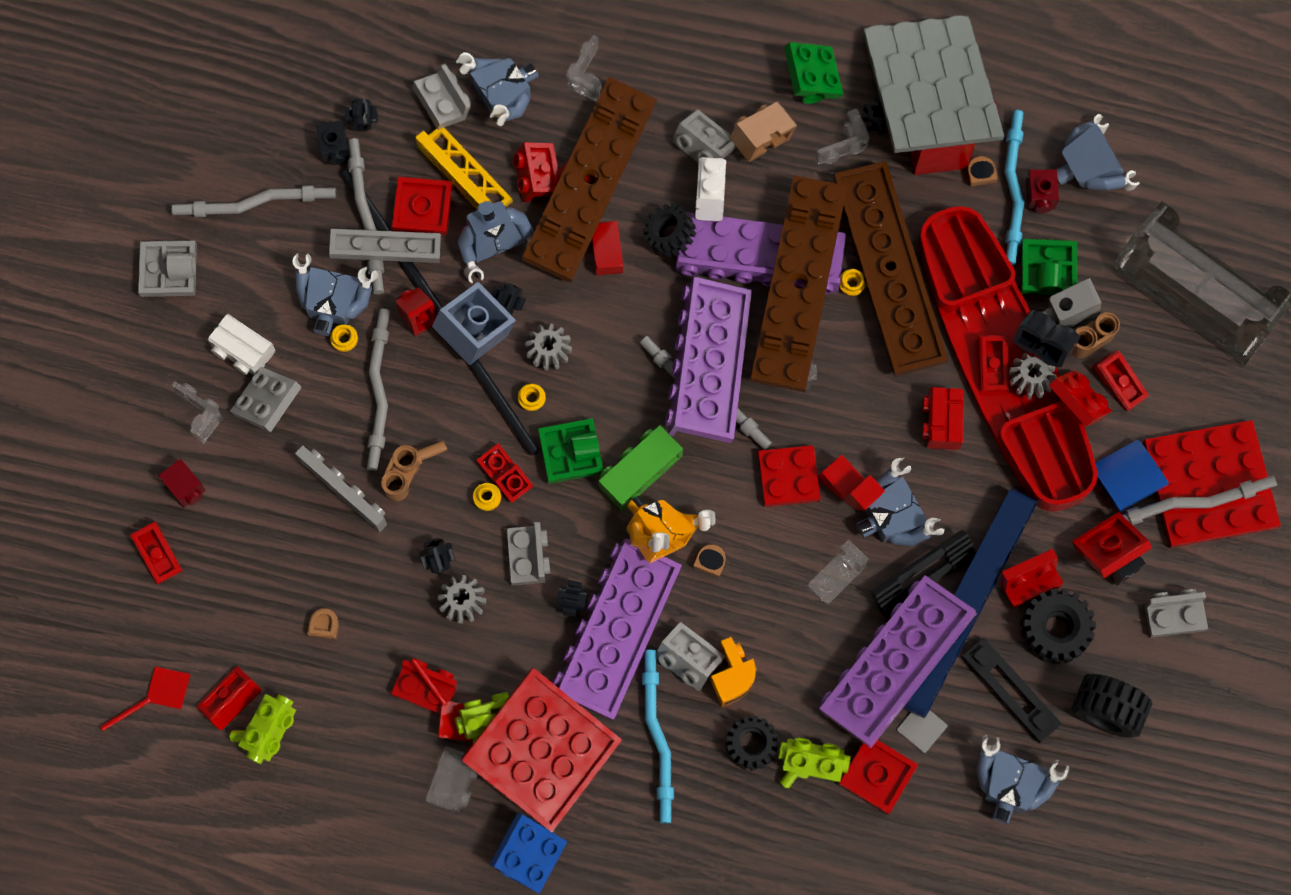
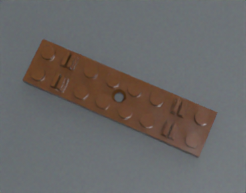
[521,77,657,283]
[833,161,948,377]
[750,175,847,393]

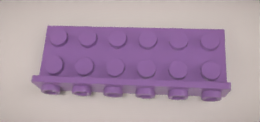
[676,212,846,294]
[665,277,752,443]
[553,538,682,721]
[819,576,976,748]

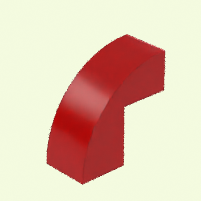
[818,454,886,511]

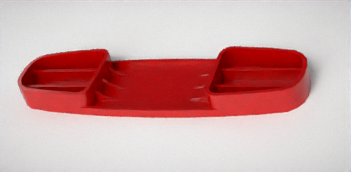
[918,206,1098,512]

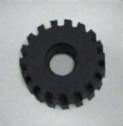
[1020,589,1096,664]

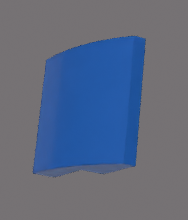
[1096,440,1169,512]

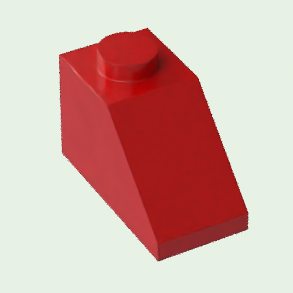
[395,287,437,336]

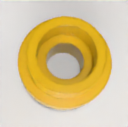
[839,269,866,296]
[330,324,358,352]
[518,384,546,411]
[473,483,501,511]

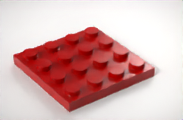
[1143,420,1281,548]
[460,668,622,832]

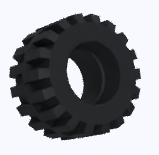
[1071,674,1153,738]

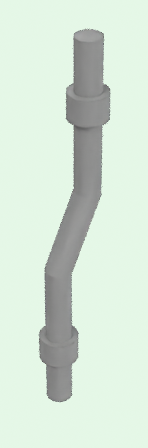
[348,138,384,294]
[172,185,336,217]
[367,309,390,471]
[640,336,772,450]
[1122,475,1277,525]

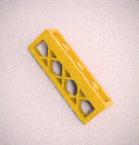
[415,128,513,210]

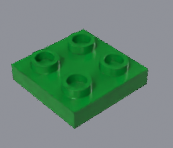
[784,42,843,104]
[1021,239,1078,295]
[538,418,603,484]

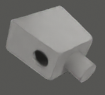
[1041,278,1102,328]

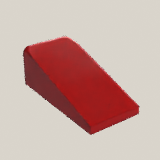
[592,221,623,276]
[978,335,1009,391]
[1092,350,1149,411]
[130,521,183,584]

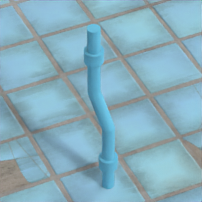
[1004,110,1024,265]
[642,650,674,823]

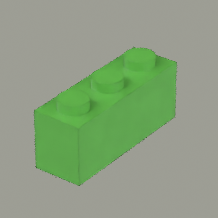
[599,426,683,511]

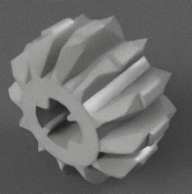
[525,323,572,371]
[1009,352,1057,399]
[438,575,486,624]

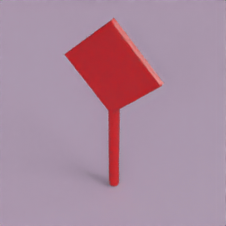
[411,658,473,742]
[100,667,191,731]

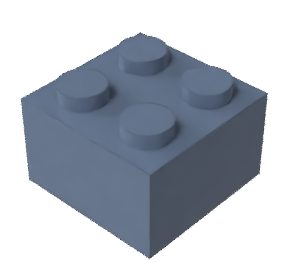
[432,282,516,365]

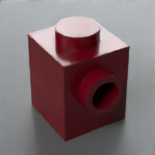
[1026,169,1059,213]

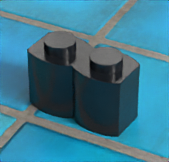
[1013,310,1080,367]

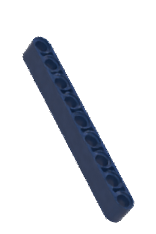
[903,488,1037,718]

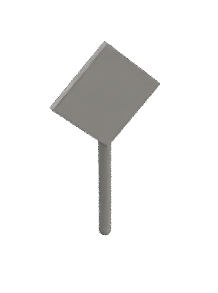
[897,710,948,753]

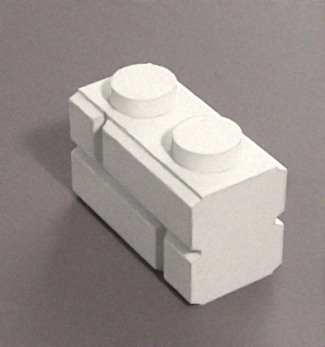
[695,157,726,221]
[208,314,275,375]

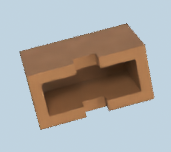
[730,102,797,162]

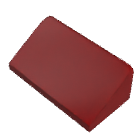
[196,666,261,730]

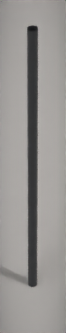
[341,169,540,456]

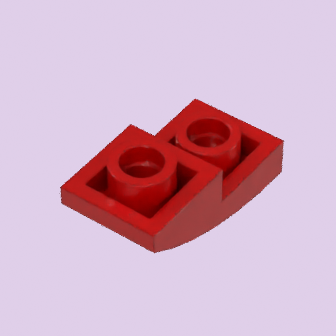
[476,443,534,503]

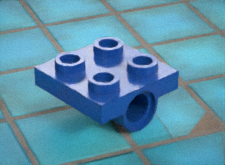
[489,813,567,894]

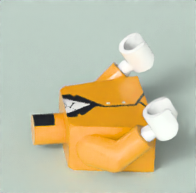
[627,496,715,564]

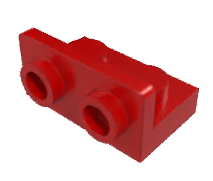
[513,142,560,202]
[1000,549,1063,608]
[391,658,458,715]

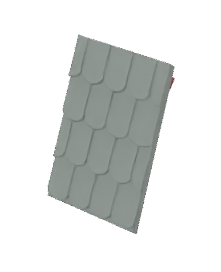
[863,16,1004,175]

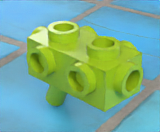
[455,692,509,742]
[230,694,296,764]
[778,738,850,788]

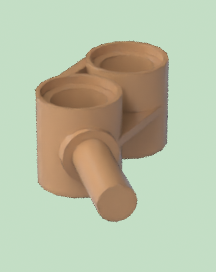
[1072,312,1120,358]
[381,440,447,502]

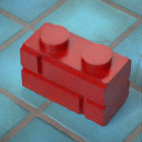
[922,387,964,450]

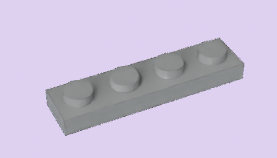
[329,229,441,263]
[295,446,387,533]

